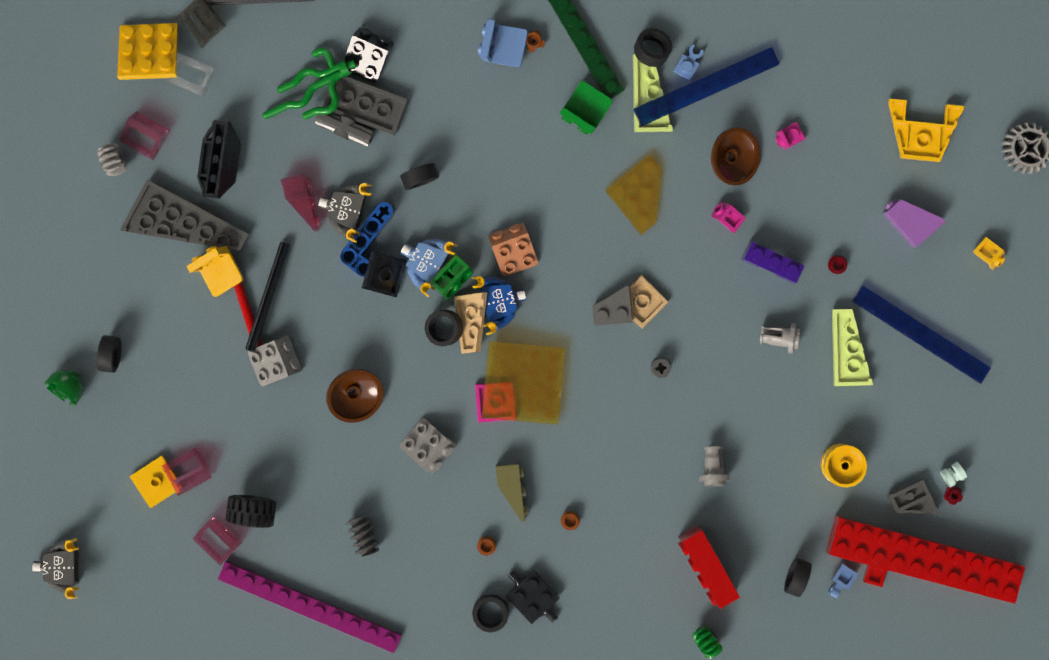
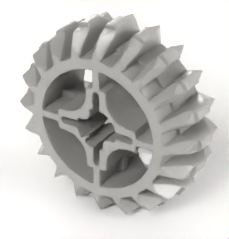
[1001,122,1049,174]

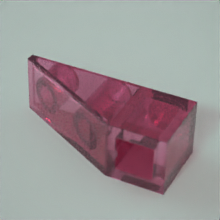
[281,174,321,232]

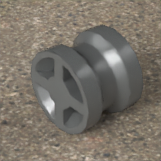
[650,358,671,378]

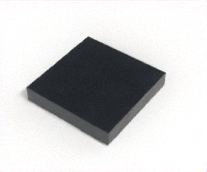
[362,251,407,298]

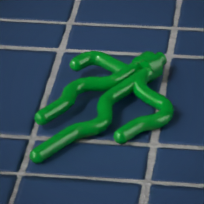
[262,47,357,120]

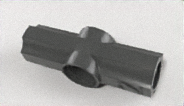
[315,113,374,147]

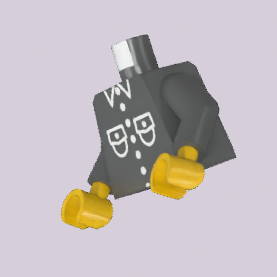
[318,183,372,243]
[32,538,79,599]

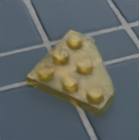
[605,155,662,235]

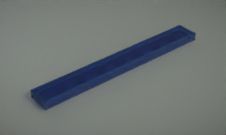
[633,47,780,127]
[851,285,991,384]

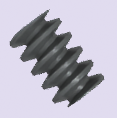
[345,514,379,557]

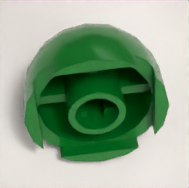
[44,370,84,406]

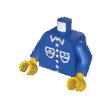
[471,276,526,335]

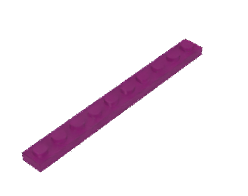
[218,561,402,653]

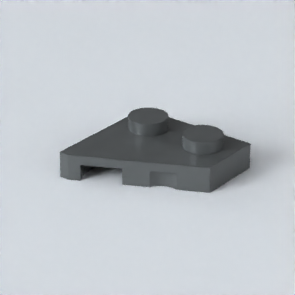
[592,285,633,325]
[887,479,939,514]

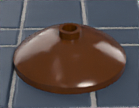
[711,127,760,186]
[326,369,383,423]

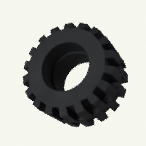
[225,495,277,528]

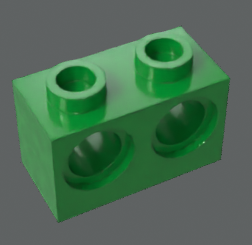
[429,255,474,301]

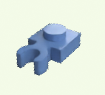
[673,44,704,81]

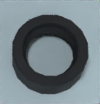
[634,28,673,67]
[400,163,439,190]
[424,309,463,347]
[97,335,121,373]
[784,558,812,597]
[472,594,509,633]

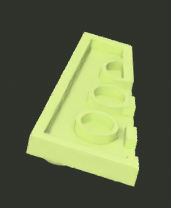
[633,54,673,132]
[832,309,873,386]

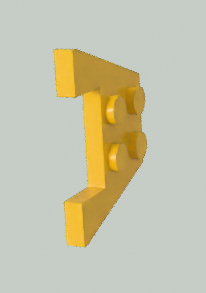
[888,99,964,162]

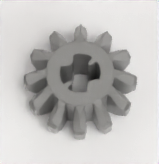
[98,143,127,176]

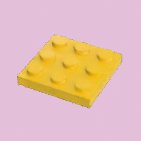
[117,23,179,80]

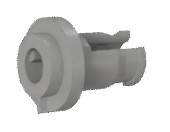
[760,323,801,354]
[699,446,730,487]

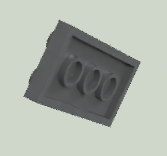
[323,77,408,136]

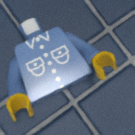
[400,239,458,297]

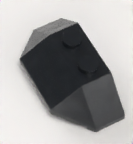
[197,120,241,199]

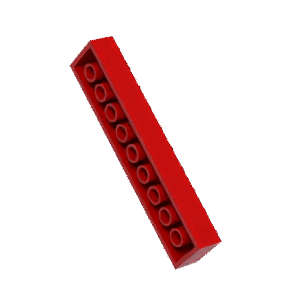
[825,515,1025,604]

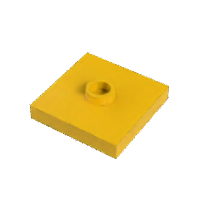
[129,455,183,509]

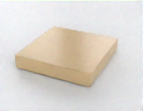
[630,275,669,329]

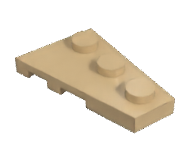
[454,292,487,354]

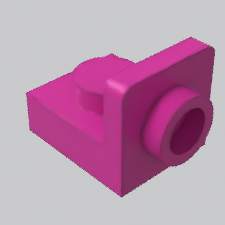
[775,122,805,150]
[711,201,746,233]

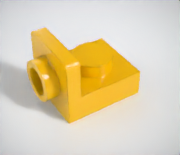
[973,237,1005,270]

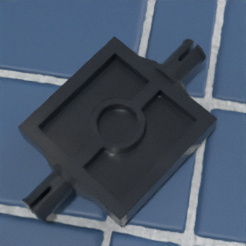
[506,570,560,624]

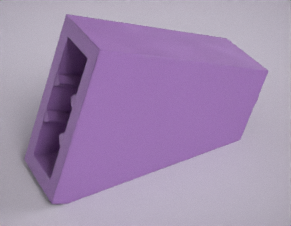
[883,200,946,248]

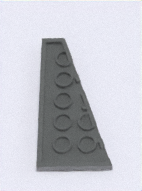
[120,180,250,251]

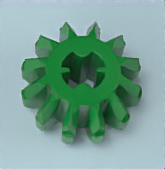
[692,625,723,659]

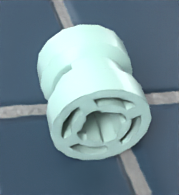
[940,462,967,488]

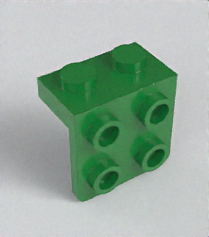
[559,81,613,135]

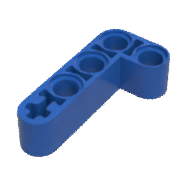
[340,202,394,277]

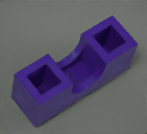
[741,242,804,284]

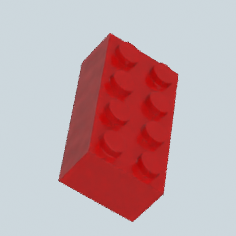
[678,526,740,609]

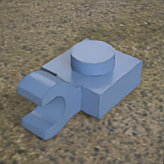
[828,563,858,598]

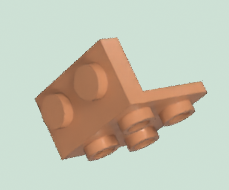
[488,223,538,277]

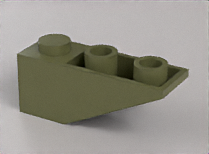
[496,463,528,522]

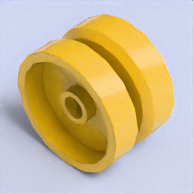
[820,443,867,488]

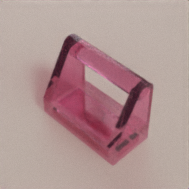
[119,111,170,160]
[162,448,212,496]
[193,517,242,566]

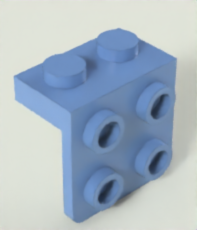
[478,19,528,68]

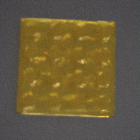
[481,341,565,424]

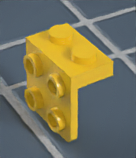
[186,245,244,297]

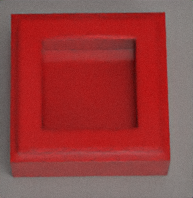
[863,565,887,587]

